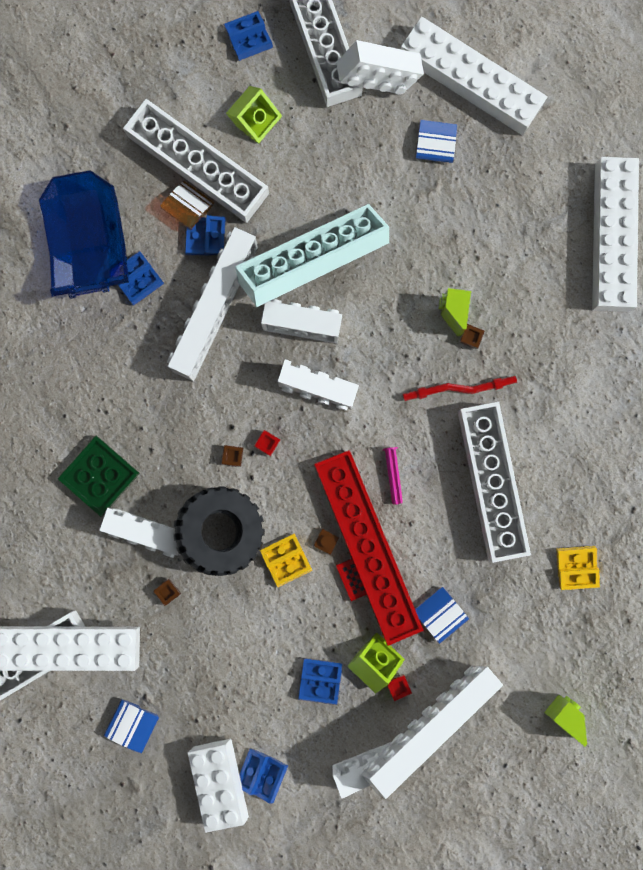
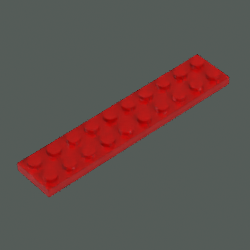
[314,450,424,646]

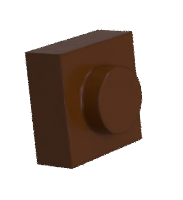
[459,324,485,349]
[222,445,244,467]
[314,529,339,555]
[153,578,181,606]

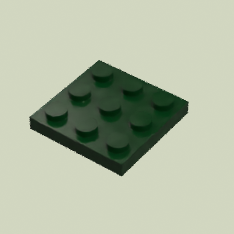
[58,435,140,517]

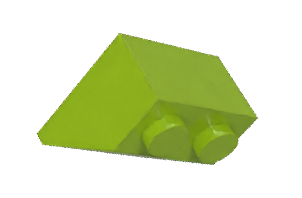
[226,86,282,144]
[438,288,471,336]
[347,633,405,694]
[544,695,587,747]

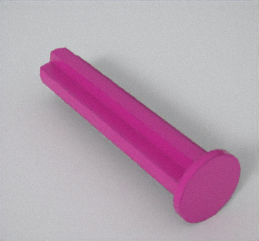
[383,447,403,505]

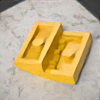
[260,533,313,587]
[557,546,600,590]

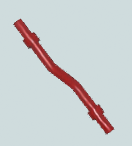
[403,376,517,401]

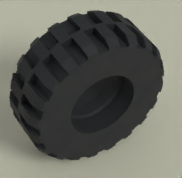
[173,486,265,576]

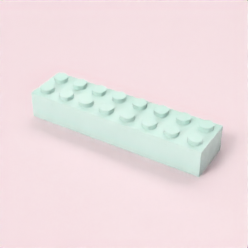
[235,204,389,307]

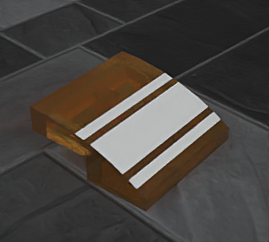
[160,181,214,230]

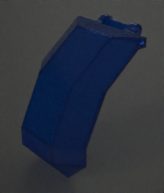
[39,170,129,299]

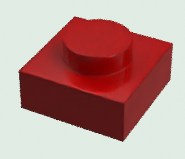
[254,430,281,456]
[387,674,412,701]

